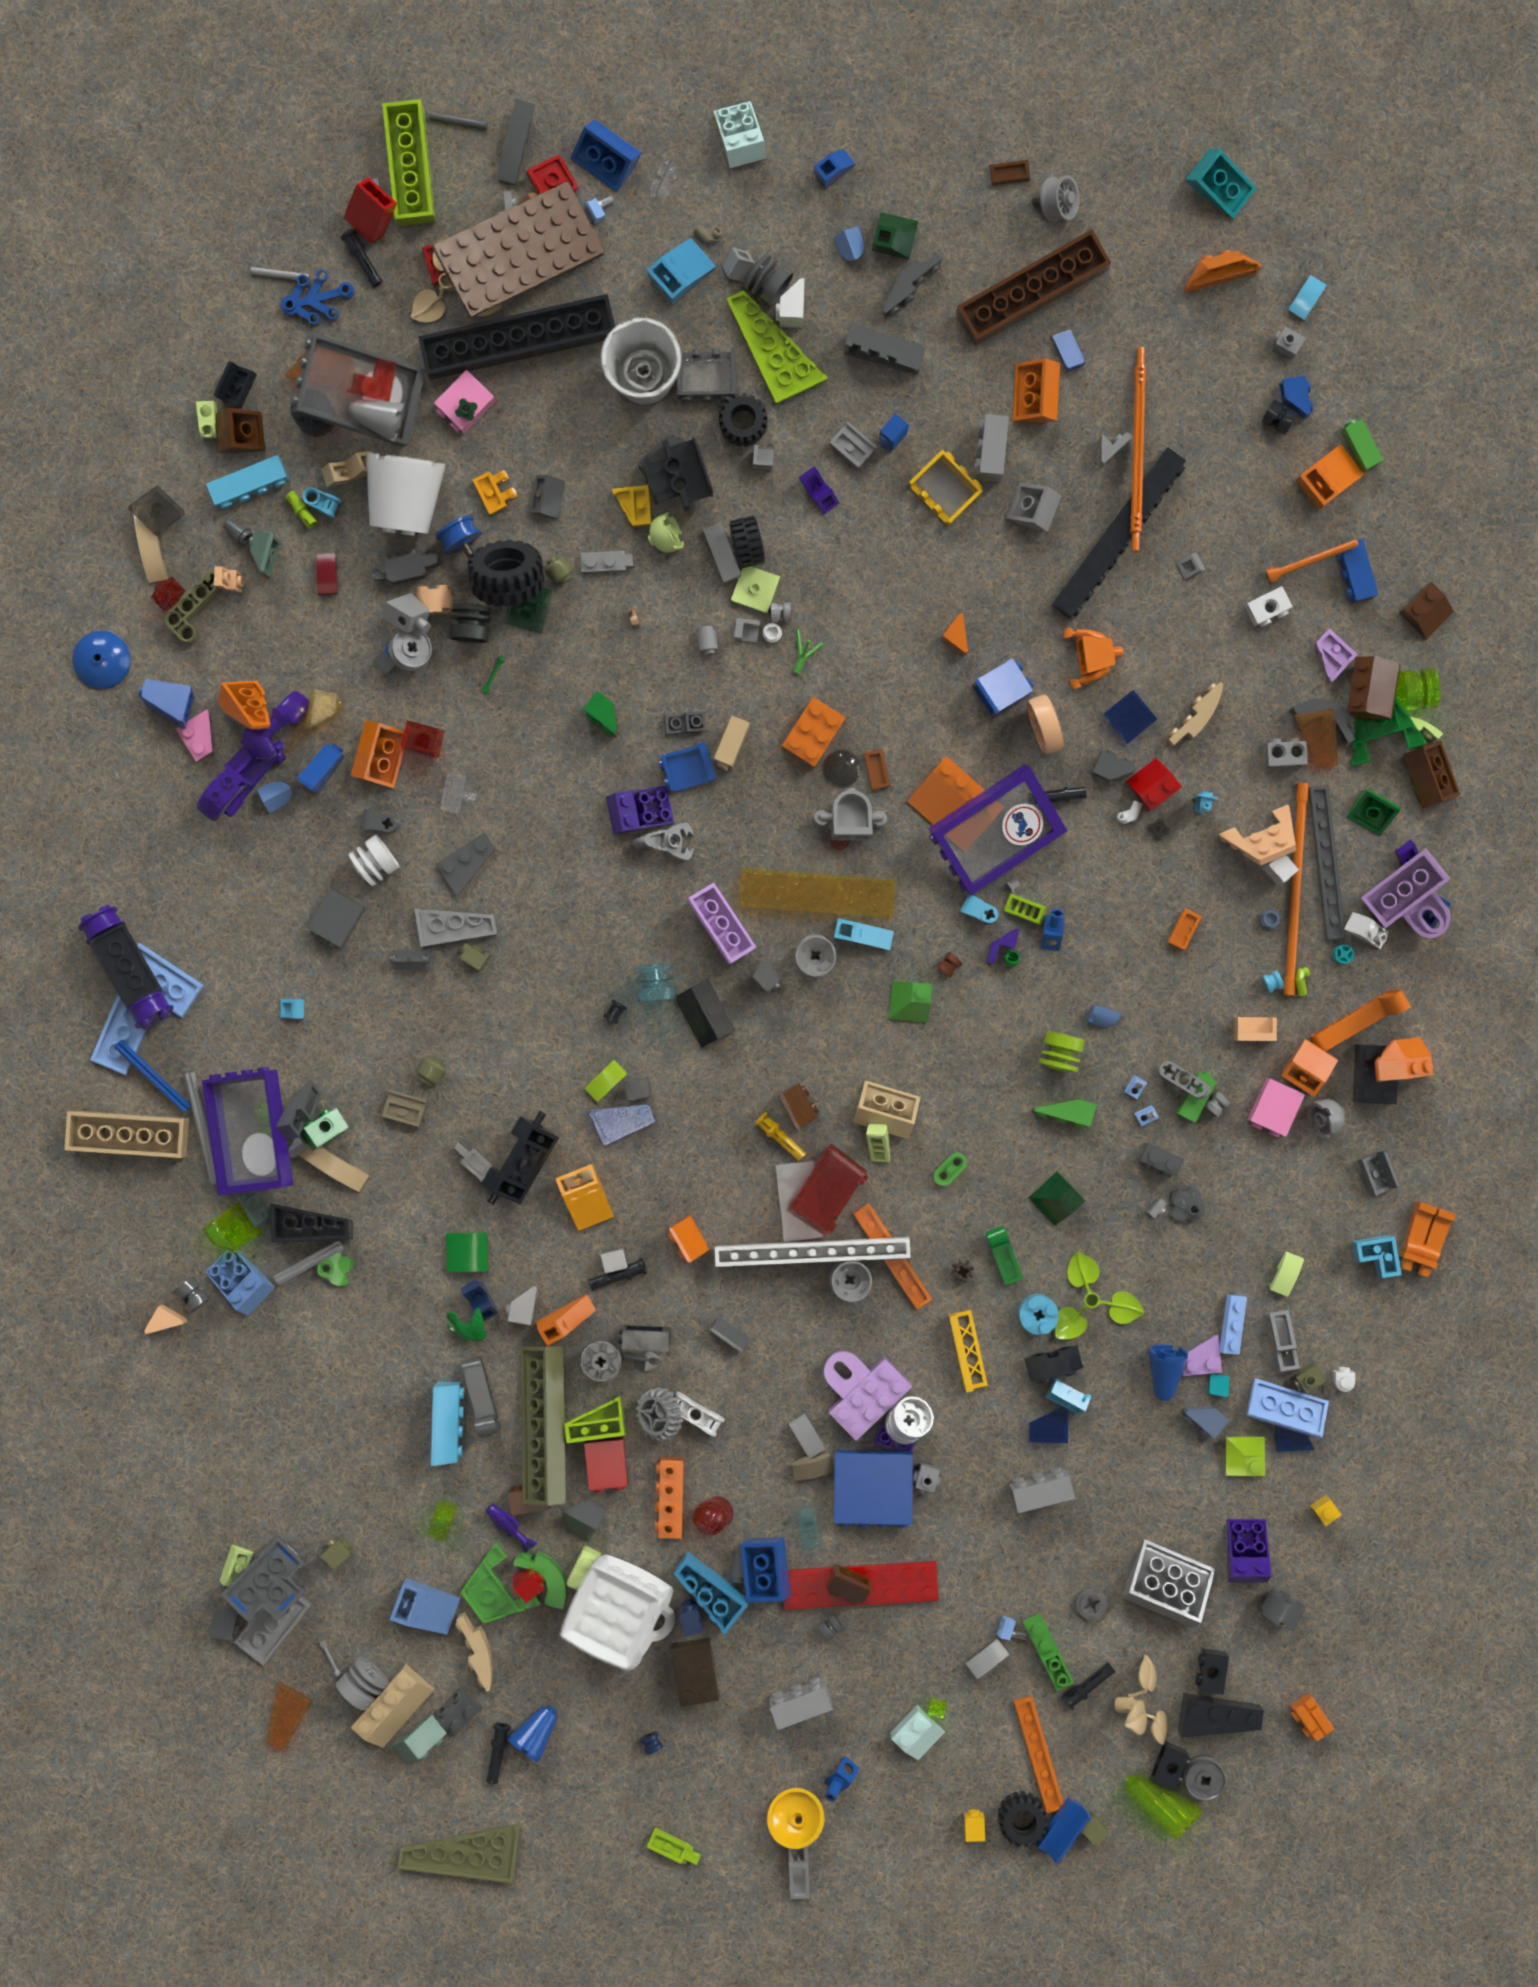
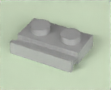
[829,422,877,469]

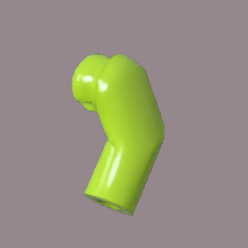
[1295,967,1310,996]

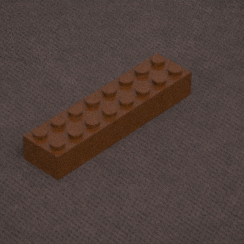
[956,229,1111,346]

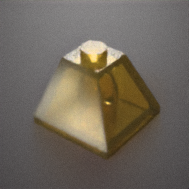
[306,688,343,732]

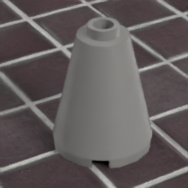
[348,399,405,442]

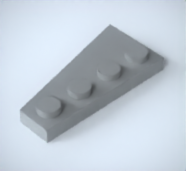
[414,909,498,947]

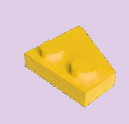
[612,485,652,527]

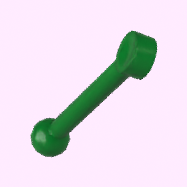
[482,656,505,693]

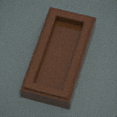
[989,160,1031,186]

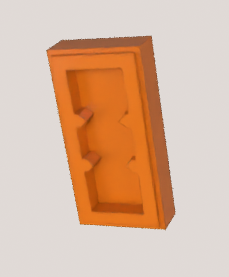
[1167,908,1202,951]

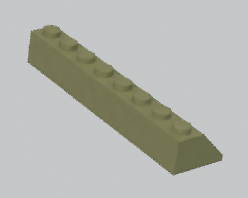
[521,1346,566,1505]

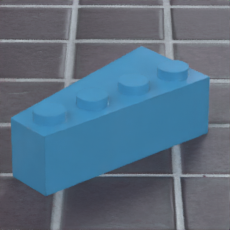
[674,1552,748,1635]

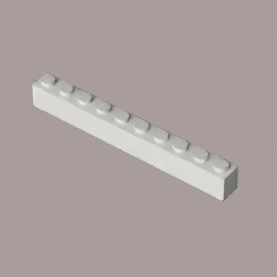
[715,1237,910,1267]

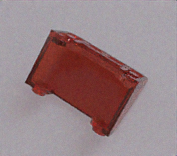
[786,1144,868,1236]

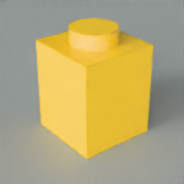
[1310,1495,1341,1526]
[964,1809,985,1842]

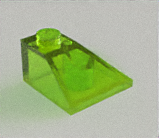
[202,1202,262,1253]

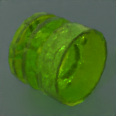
[1397,667,1441,711]

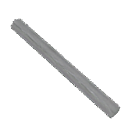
[184,1072,216,1185]

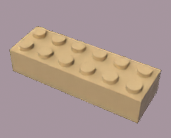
[64,1110,189,1158]

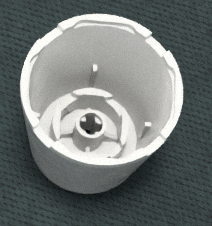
[602,318,681,405]
[367,453,445,536]

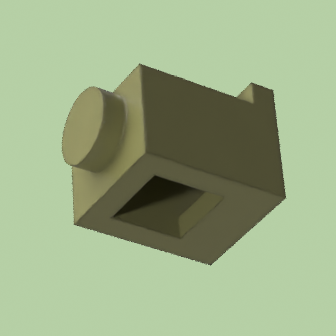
[460,943,491,971]

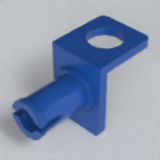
[1040,909,1064,951]
[824,1756,859,1802]

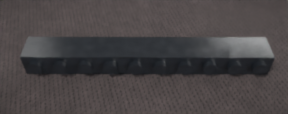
[1051,447,1186,619]

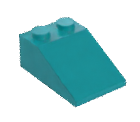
[1185,149,1257,219]

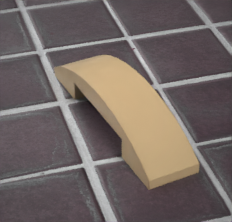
[133,504,168,584]
[299,1146,369,1192]

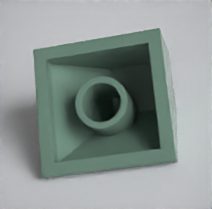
[249,532,281,578]

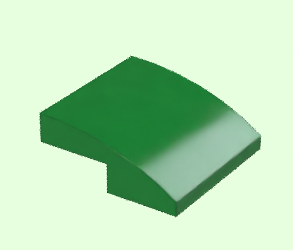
[446,1232,488,1272]

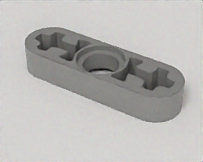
[1159,1061,1210,1099]

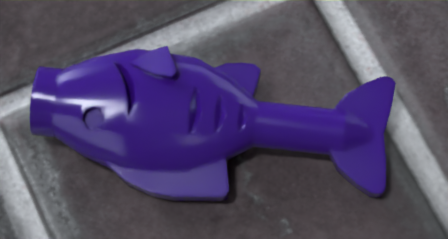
[485,1503,537,1552]

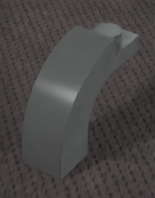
[1290,699,1355,745]

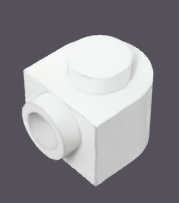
[1333,1367,1355,1392]

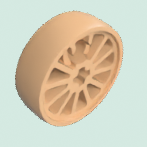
[1026,695,1064,755]

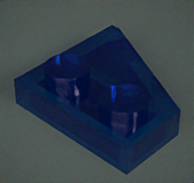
[1029,1407,1069,1443]

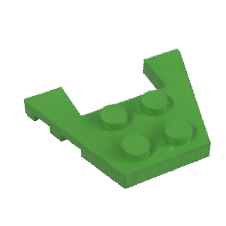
[460,1542,542,1624]

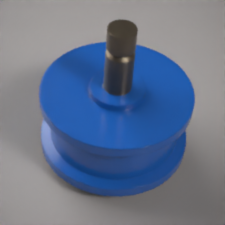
[435,515,482,560]

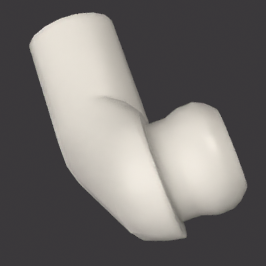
[1117,801,1143,824]

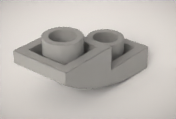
[788,1413,826,1459]
[965,1639,1009,1680]

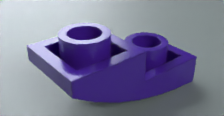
[873,1424,916,1452]

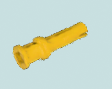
[754,1111,806,1161]

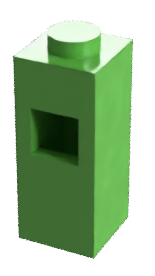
[1341,419,1383,472]
[1176,1071,1217,1123]

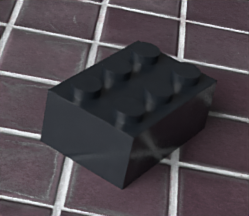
[1353,1044,1398,1104]

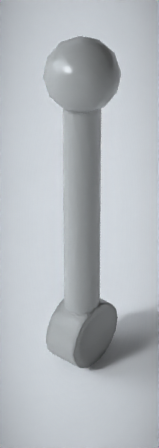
[320,1640,342,1678]

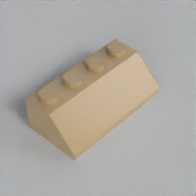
[351,1664,434,1748]

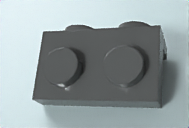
[1357,1151,1400,1196]
[435,1687,482,1736]

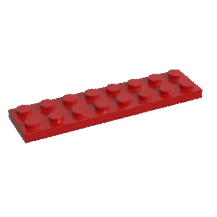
[784,1561,939,1610]

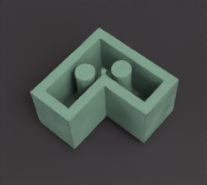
[391,1715,446,1764]

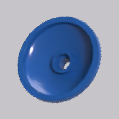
[72,631,131,689]

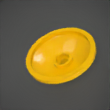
[767,1788,825,1849]

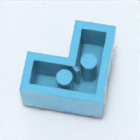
[1351,1234,1402,1278]

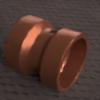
[936,952,963,978]

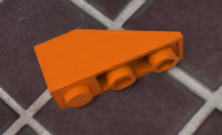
[536,1294,596,1346]

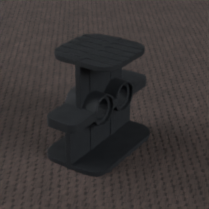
[642,437,713,512]

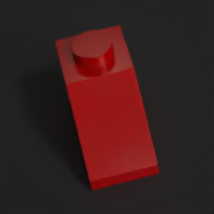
[513,1568,544,1604]

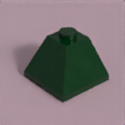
[1029,1171,1085,1225]

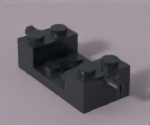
[481,1110,559,1205]

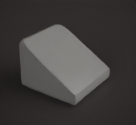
[1176,553,1205,580]

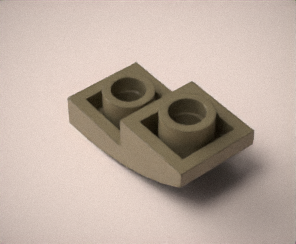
[790,1452,834,1481]

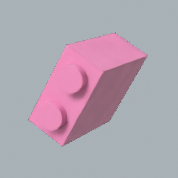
[434,370,496,434]
[1248,1078,1305,1138]

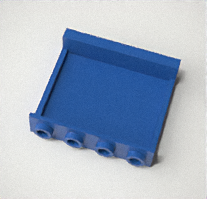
[834,1450,913,1528]

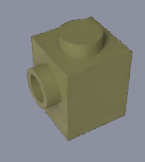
[1293,1363,1326,1394]
[321,1536,354,1570]

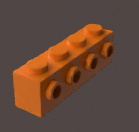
[655,1457,684,1539]

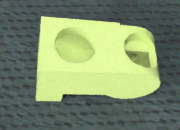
[196,401,218,439]

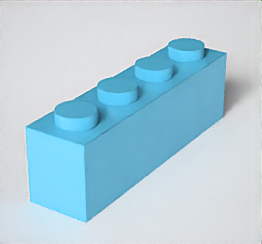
[206,455,290,510]

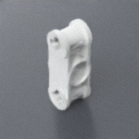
[675,1391,725,1437]

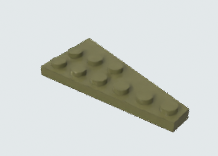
[397,1823,521,1883]

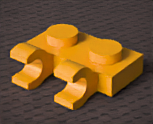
[473,470,518,516]

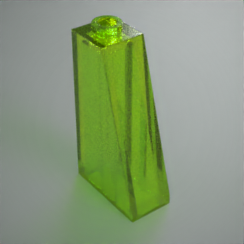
[1124,1772,1203,1840]

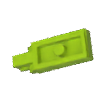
[646,1827,701,1865]

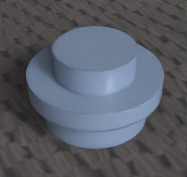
[1260,909,1280,929]

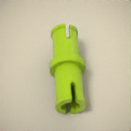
[285,491,317,529]

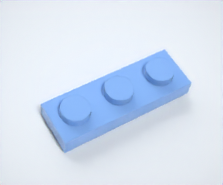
[1219,1294,1247,1354]

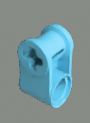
[302,487,342,519]
[960,894,998,924]

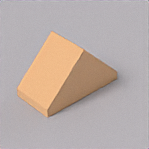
[144,1304,187,1334]

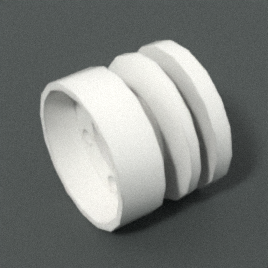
[349,835,400,886]
[885,1397,934,1444]

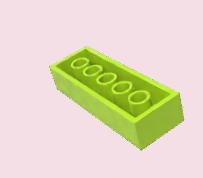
[382,99,436,226]

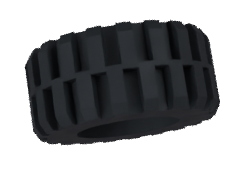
[468,540,544,607]

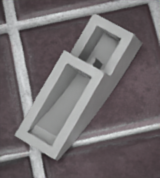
[1269,1310,1300,1374]
[788,1847,810,1899]

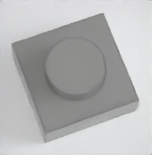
[1146,1197,1167,1218]

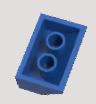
[570,119,642,192]

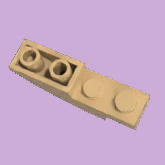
[1166,682,1224,747]
[456,1612,493,1692]

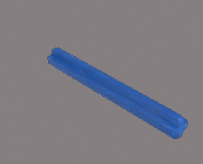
[115,1040,191,1113]

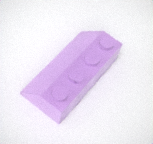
[686,883,756,965]

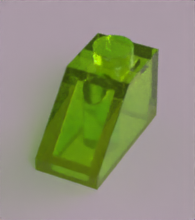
[428,1498,459,1542]

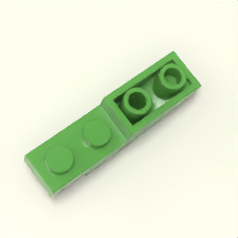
[1023,1613,1074,1691]

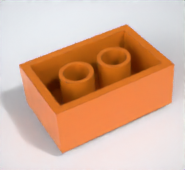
[782,697,846,768]

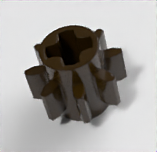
[950,1259,974,1283]

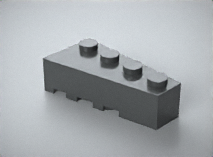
[844,322,925,375]

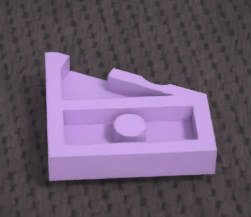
[1315,628,1358,682]
[1182,1335,1222,1376]

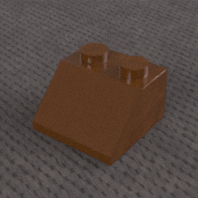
[216,408,265,453]
[1399,582,1454,639]
[826,1564,872,1605]

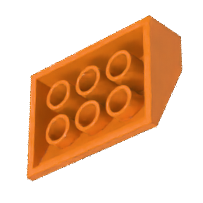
[906,756,1004,852]

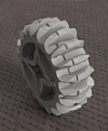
[635,1388,684,1441]

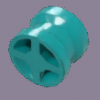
[1332,945,1354,964]

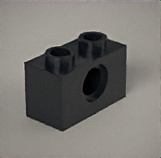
[1195,1648,1229,1695]
[1150,1741,1190,1791]

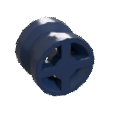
[640,1731,663,1755]

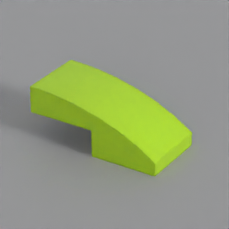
[584,1060,627,1102]

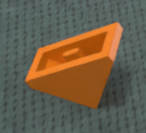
[942,613,968,655]

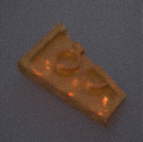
[1294,709,1338,769]
[267,1681,313,1752]

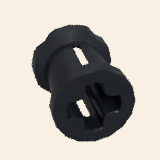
[603,999,627,1024]

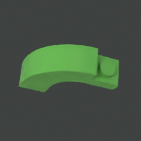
[514,1551,567,1609]

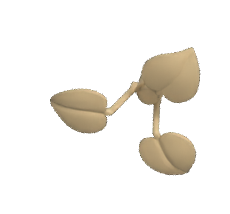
[411,234,502,323]
[1115,1655,1168,1745]

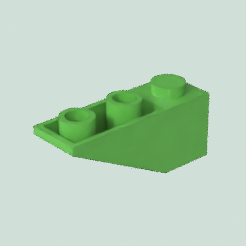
[1033,1099,1097,1129]

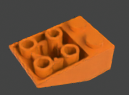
[1295,444,1364,510]

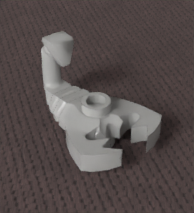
[632,822,694,861]

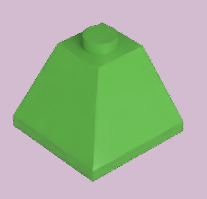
[889,981,932,1023]

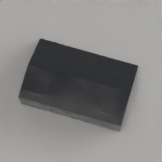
[675,979,736,1048]

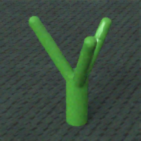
[793,629,824,674]

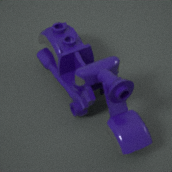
[196,691,314,821]

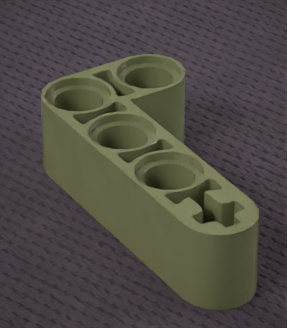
[164,570,223,644]

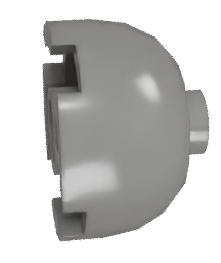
[1307,1099,1345,1139]

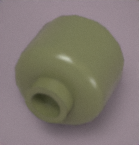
[545,555,573,585]
[417,1056,446,1086]

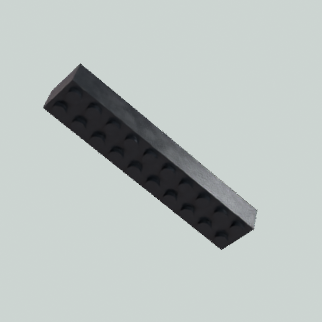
[418,294,615,380]

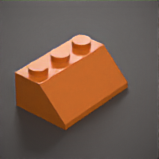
[1012,358,1060,423]
[350,720,409,788]

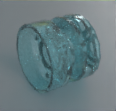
[634,964,677,1002]

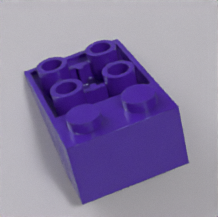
[606,785,674,835]
[1227,1519,1271,1583]

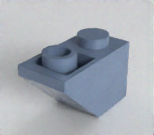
[1183,1405,1230,1439]

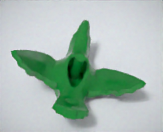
[446,1308,487,1342]

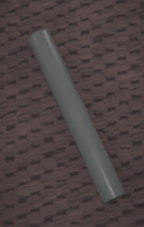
[429,111,487,130]

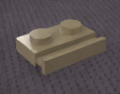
[382,1089,428,1127]

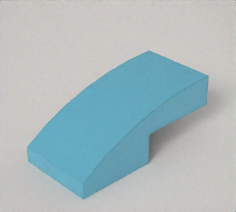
[1288,275,1327,320]

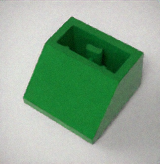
[583,690,618,737]

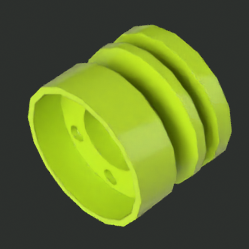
[1038,1030,1086,1072]

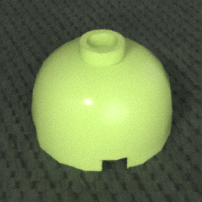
[648,512,684,553]

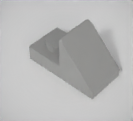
[1099,432,1132,467]

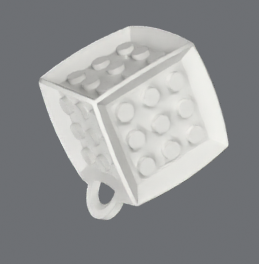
[560,1555,675,1671]

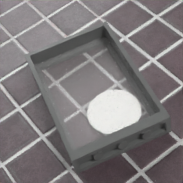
[290,333,426,447]

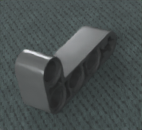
[462,1356,501,1438]

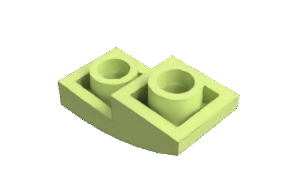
[1410,717,1443,741]
[1270,1251,1304,1297]

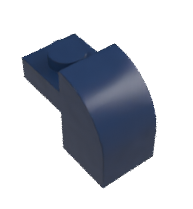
[460,1280,499,1321]

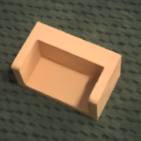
[1234,1017,1277,1041]

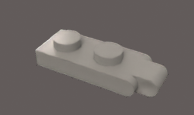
[581,551,634,573]

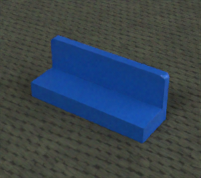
[1035,1797,1091,1863]

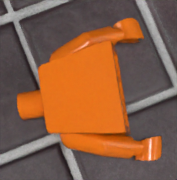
[1063,628,1124,689]

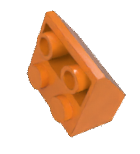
[1282,1039,1338,1097]
[668,1215,709,1263]

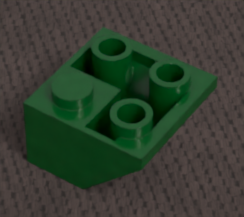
[872,212,918,259]

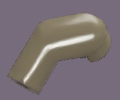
[693,224,723,243]

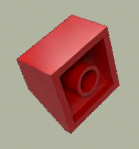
[1125,758,1182,812]

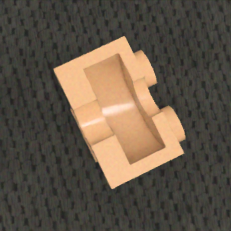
[414,585,454,615]

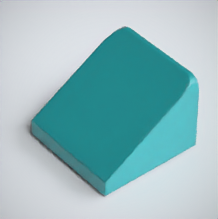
[1207,1373,1230,1397]

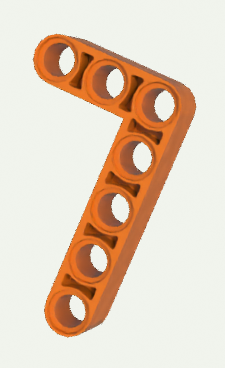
[1310,989,1411,1051]

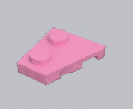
[176,709,214,762]

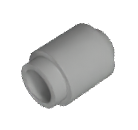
[697,626,718,655]

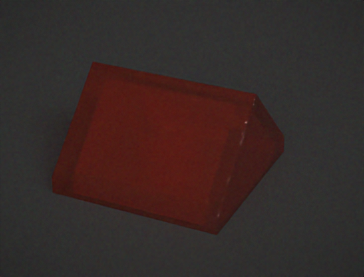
[399,720,445,759]

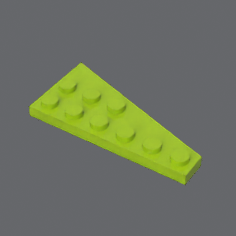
[726,290,828,405]

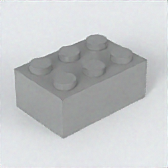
[974,414,1009,482]
[1009,1467,1075,1513]
[770,1677,833,1730]

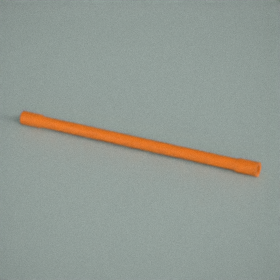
[1283,783,1309,996]

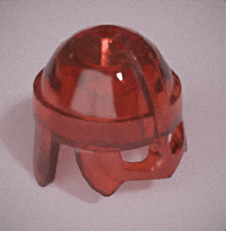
[693,1496,734,1535]

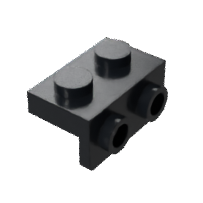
[214,361,257,409]

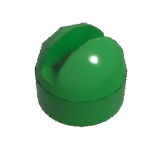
[1004,951,1020,968]

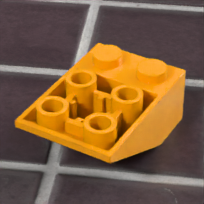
[555,1163,614,1231]

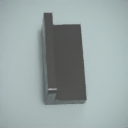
[528,475,565,519]

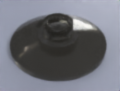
[822,750,861,788]

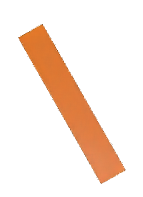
[853,1203,933,1310]
[1014,1695,1063,1814]

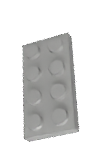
[776,1160,822,1242]

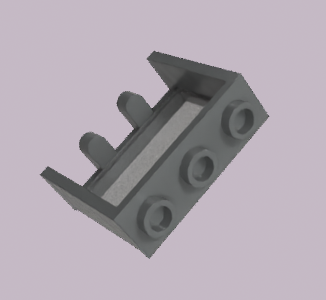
[677,347,736,402]

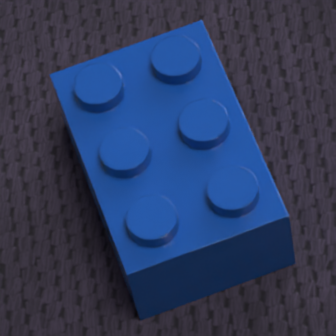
[740,1537,791,1602]

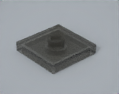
[128,485,185,536]

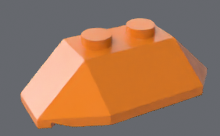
[1183,250,1262,293]
[1375,1037,1433,1081]

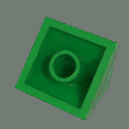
[1347,789,1401,836]

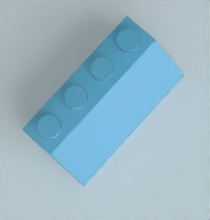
[431,1381,465,1466]

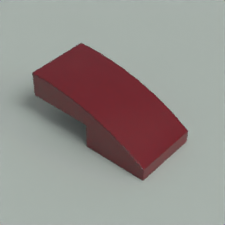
[316,553,338,596]

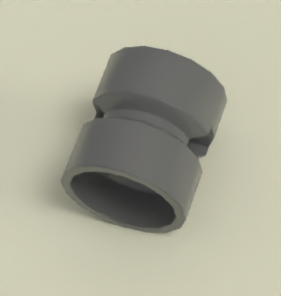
[173,1276,210,1313]

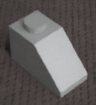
[505,1284,539,1325]

